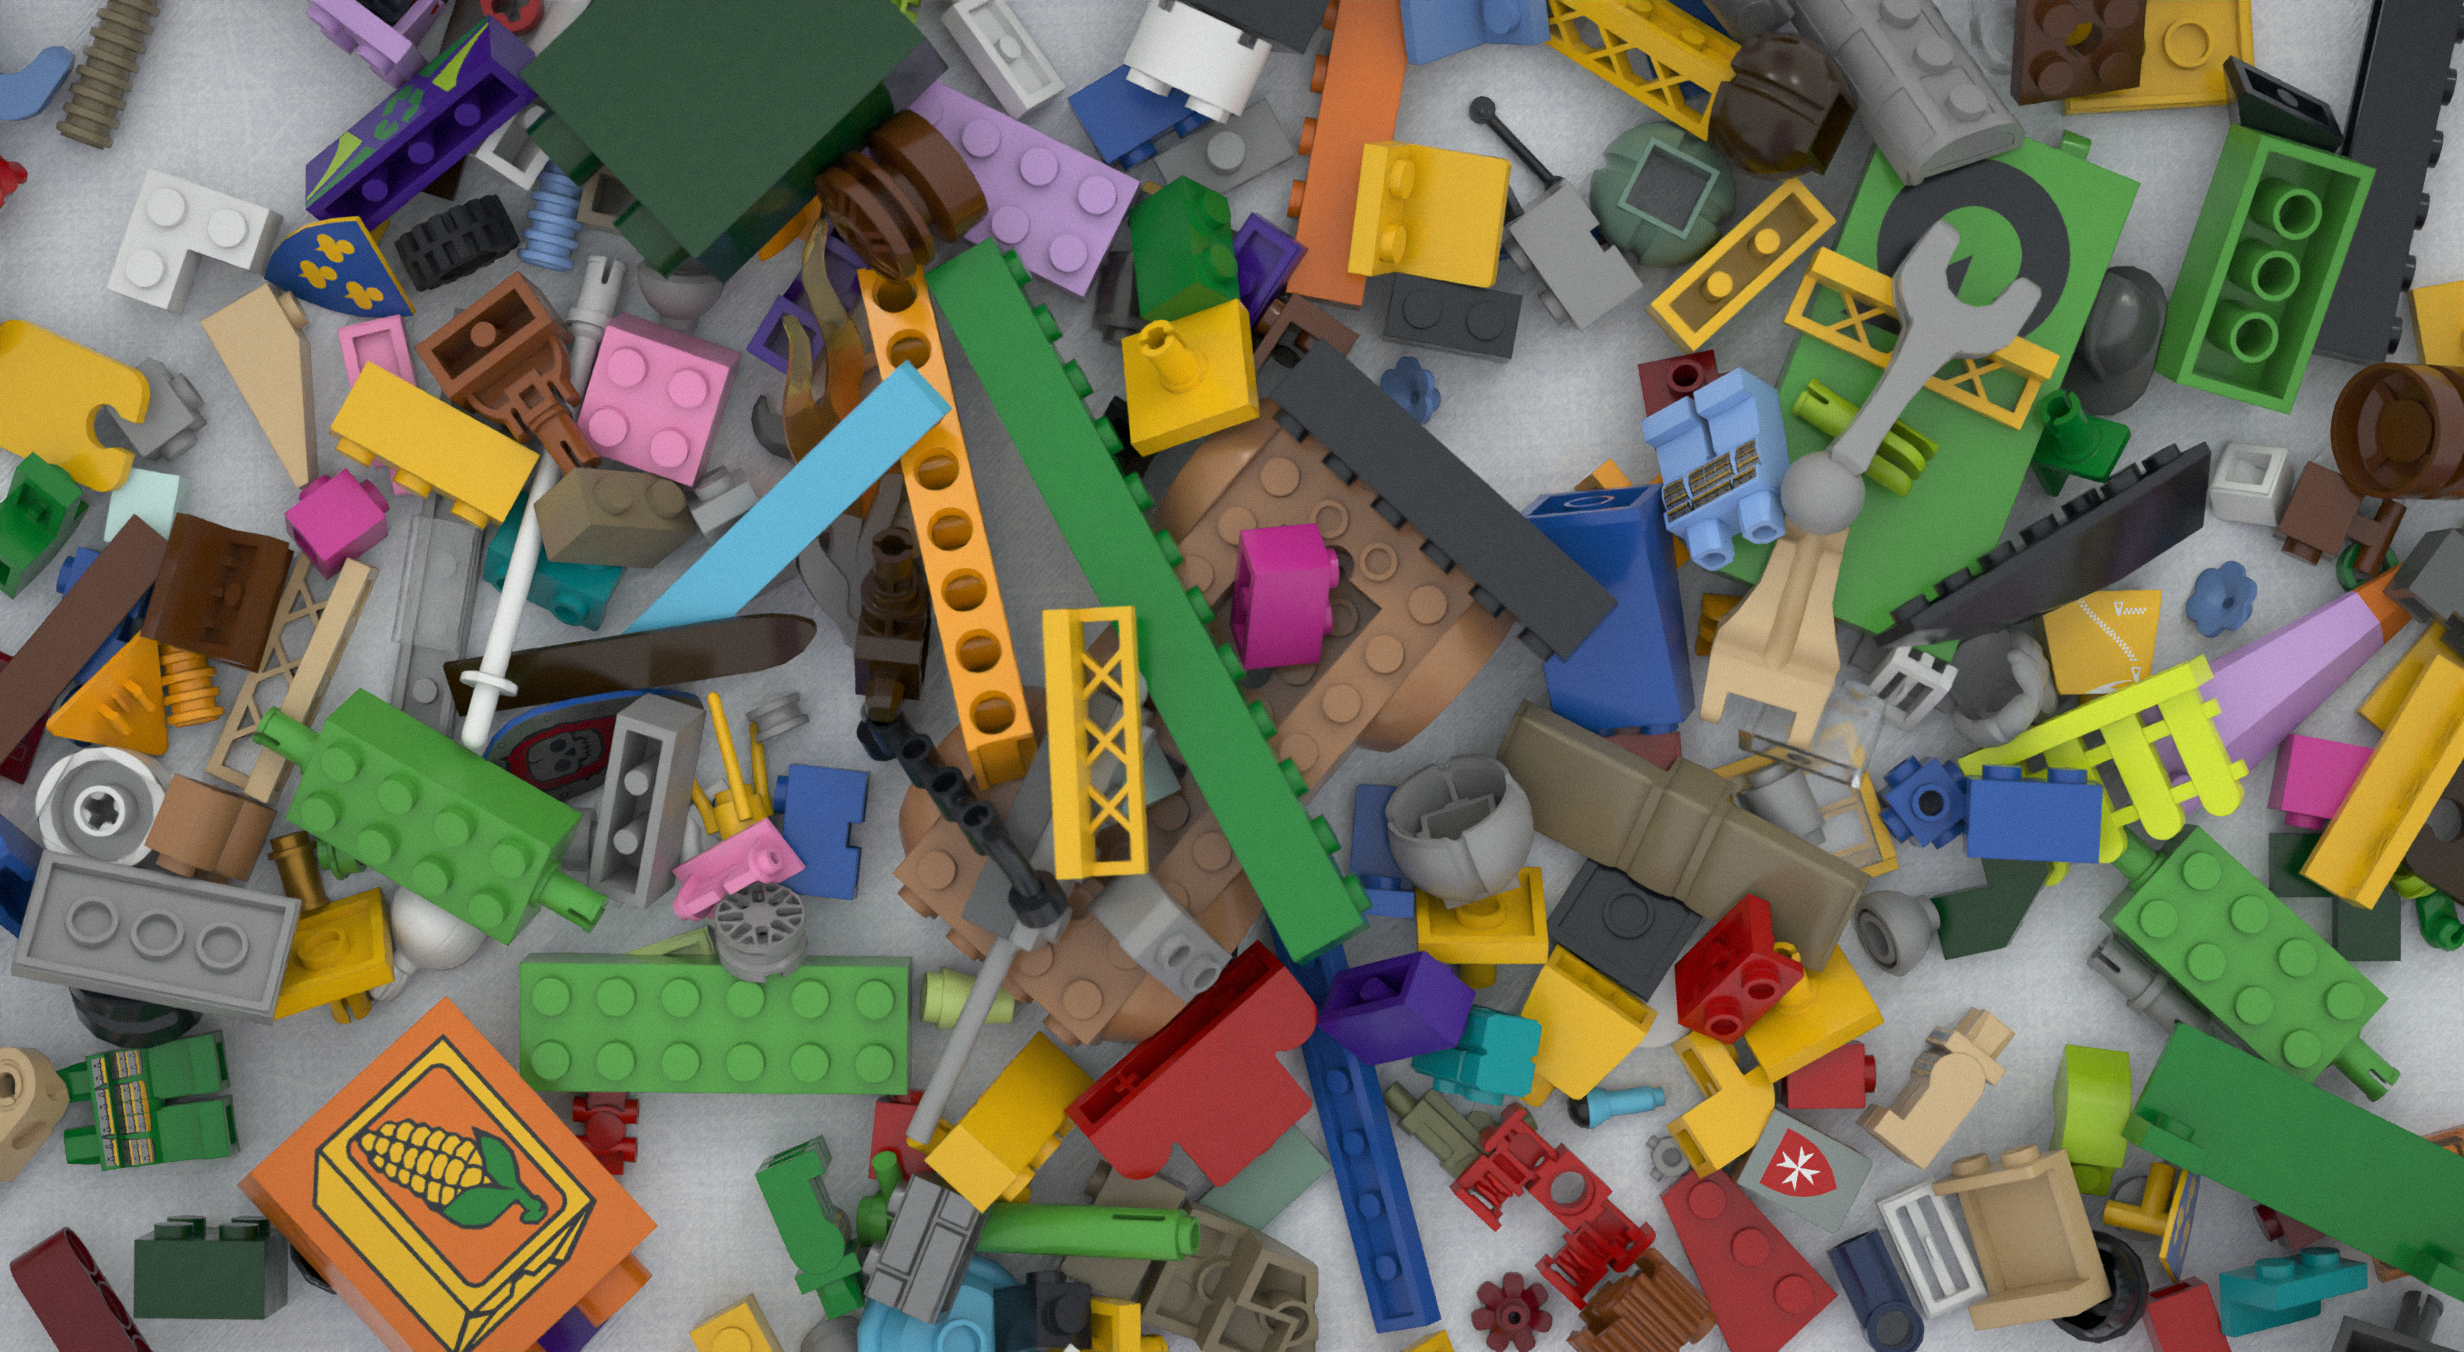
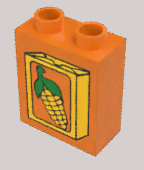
[237,996,658,1352]

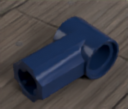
[1826,1228,1925,1352]

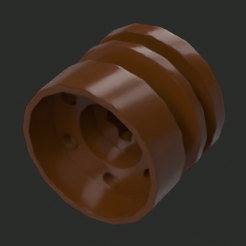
[814,109,989,286]

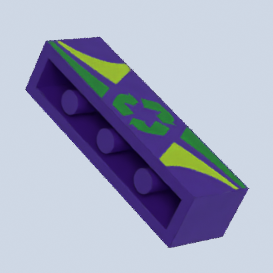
[305,14,538,233]

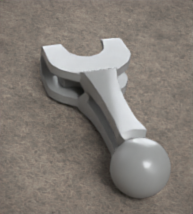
[1780,219,2041,535]

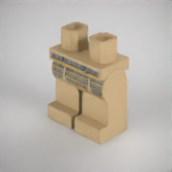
[1855,1007,2016,1170]

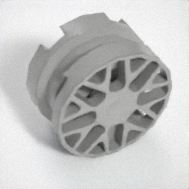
[715,882,808,983]

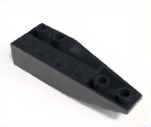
[1872,441,2212,649]

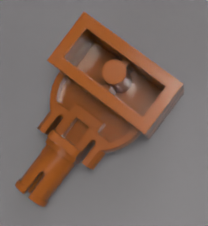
[414,270,602,477]

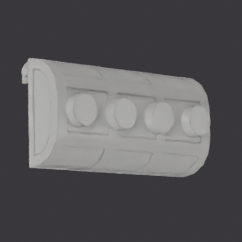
[1788,0,2026,186]

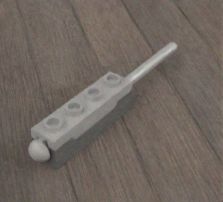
[906,665,1156,1144]

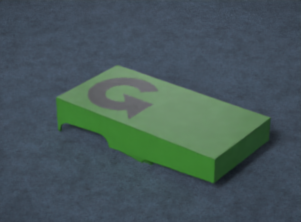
[1703,129,2141,665]

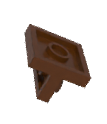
[140,512,294,673]

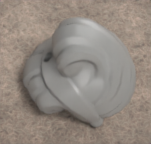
[1938,627,2058,748]

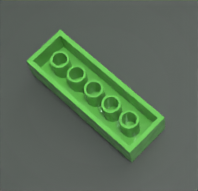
[520,953,912,1095]

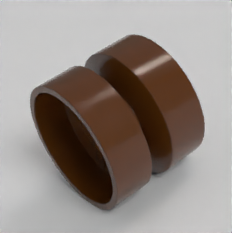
[2330,362,2464,500]

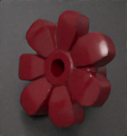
[1471,1272,1553,1352]

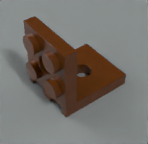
[2010,0,2147,106]

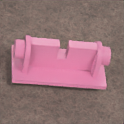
[672,817,806,921]

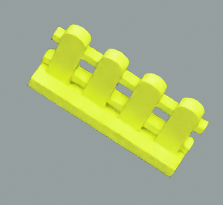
[1957,653,2249,886]

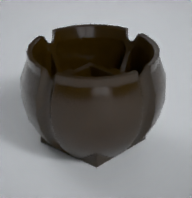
[1708,30,1858,181]

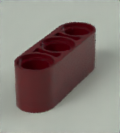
[9,1227,153,1352]

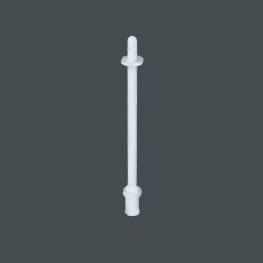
[460,255,628,749]

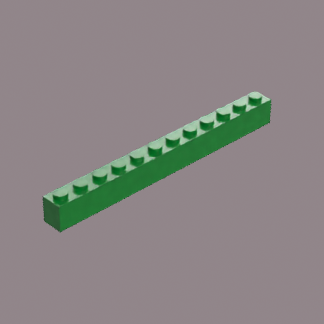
[923,237,1373,965]

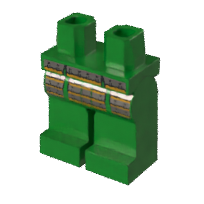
[55,1030,240,1171]
[755,1135,868,1320]

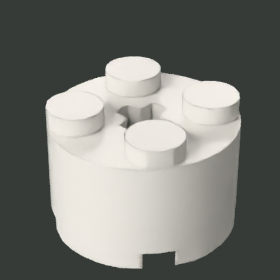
[1122,0,1273,124]
[35,746,172,868]

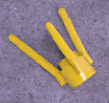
[691,692,775,841]

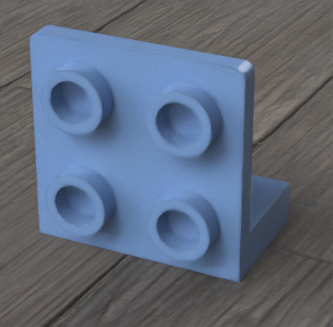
[1400,0,1551,65]

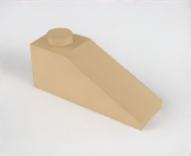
[200,283,319,490]

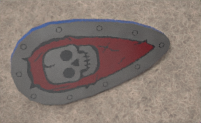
[482,688,704,802]

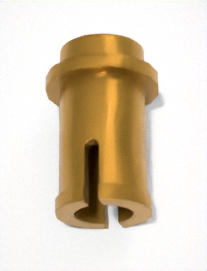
[267,830,330,912]

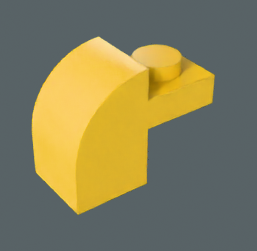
[1665,1031,1775,1179]

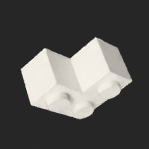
[106,167,284,316]

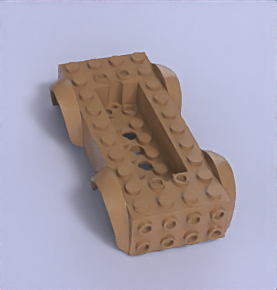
[892,397,1515,1047]

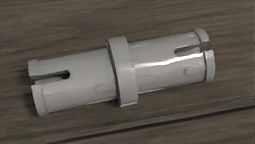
[2086,933,2210,1034]

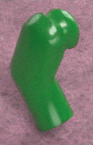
[2415,890,2464,951]

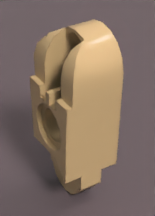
[0,1046,69,1182]

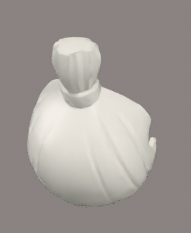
[368,885,487,1002]

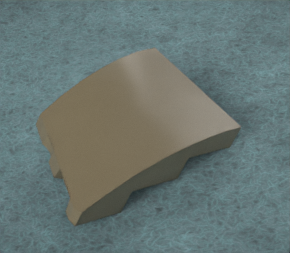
[1136,1199,1318,1352]

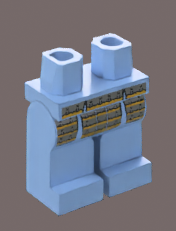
[1641,367,1791,571]

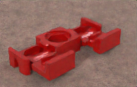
[1449,1102,1656,1311]

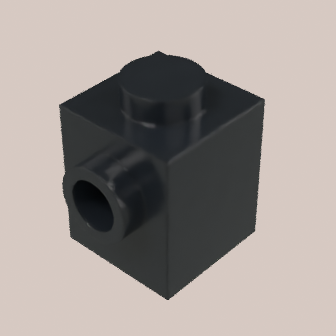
[994,1271,1092,1352]

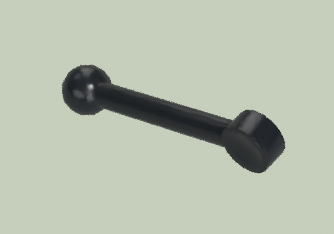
[1469,96,1566,191]

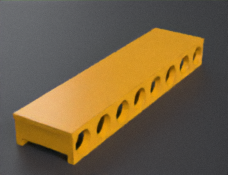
[857,264,1038,791]

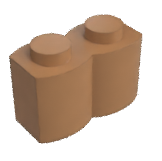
[144,773,278,885]

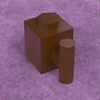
[2272,461,2407,578]

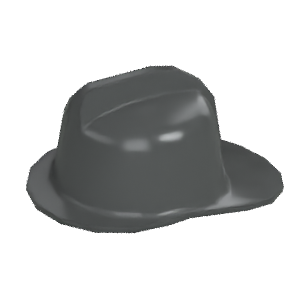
[2061,266,2168,416]

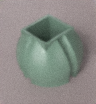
[1589,121,1736,268]

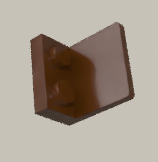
[1253,292,1359,378]

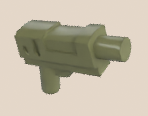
[1382,1080,1538,1196]

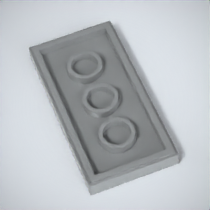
[11,849,302,1026]

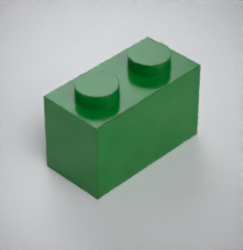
[1128,175,1241,322]

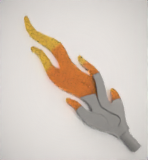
[781,218,911,666]

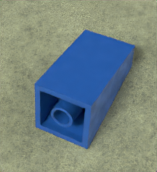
[1520,483,1696,738]

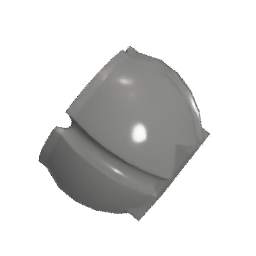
[1385,755,1534,910]

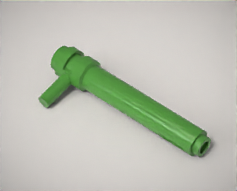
[856,1151,1201,1261]

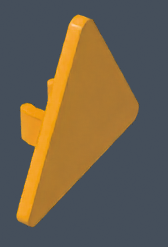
[46,630,169,756]

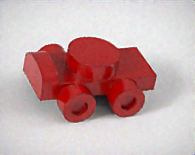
[573,1092,640,1175]

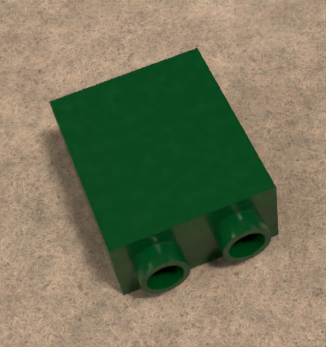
[519,0,949,284]

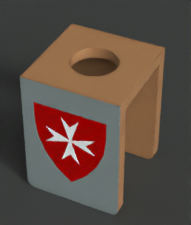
[1727,1107,1873,1233]

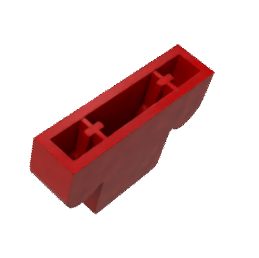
[1064,939,1318,1187]

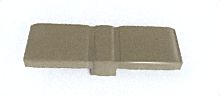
[1495,699,1871,973]

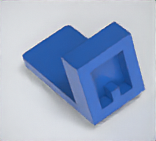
[1349,784,1415,918]

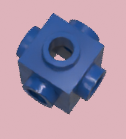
[1876,755,1966,849]

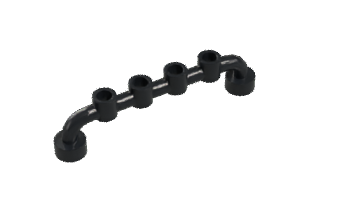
[856,702,1068,929]

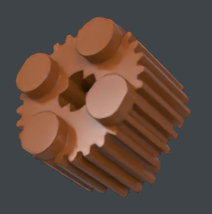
[1566,1247,1718,1352]

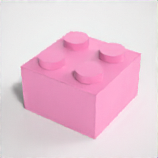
[576,311,743,487]

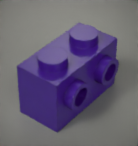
[1317,950,1476,1066]

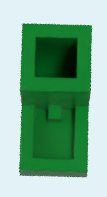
[0,452,89,600]

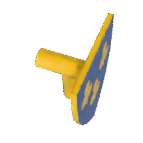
[264,216,416,318]
[2103,1162,2201,1284]

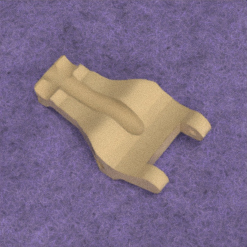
[1699,513,1850,750]

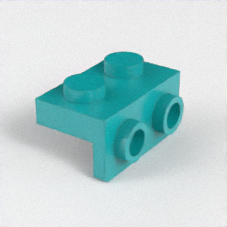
[482,490,628,631]
[2219,1247,2368,1337]

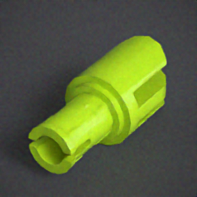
[1791,377,1940,499]

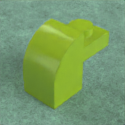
[2048,1044,2132,1197]

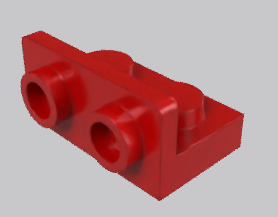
[1674,893,1804,1044]

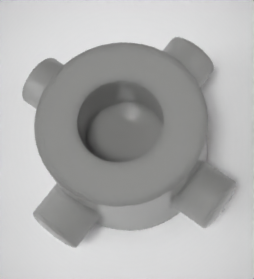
[1646,1135,1693,1181]

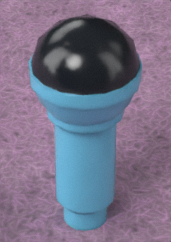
[1567,1086,1665,1129]

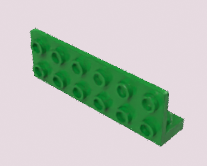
[2121,1022,2464,1303]

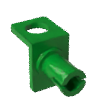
[2030,389,2131,497]

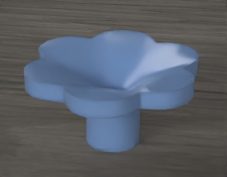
[1380,356,1441,425]
[2185,561,2257,638]

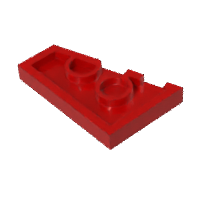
[1659,1168,1838,1352]

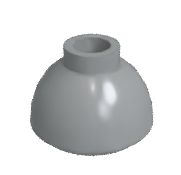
[637,257,725,331]
[1854,890,1940,977]

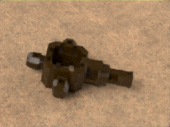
[855,528,932,723]

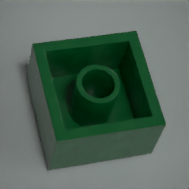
[133,1215,288,1320]

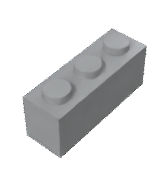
[587,693,707,910]

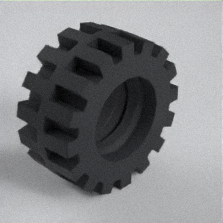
[394,194,520,292]

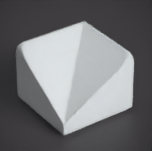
[2209,441,2294,527]

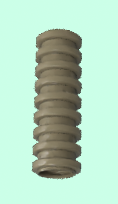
[56,0,160,150]

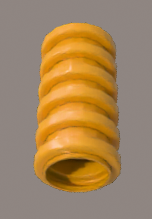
[157,642,225,728]

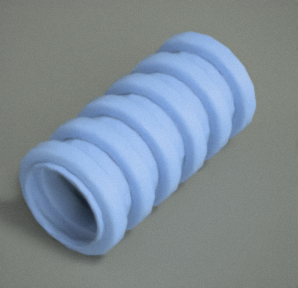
[517,158,584,272]

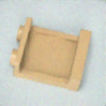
[1932,1143,2112,1331]

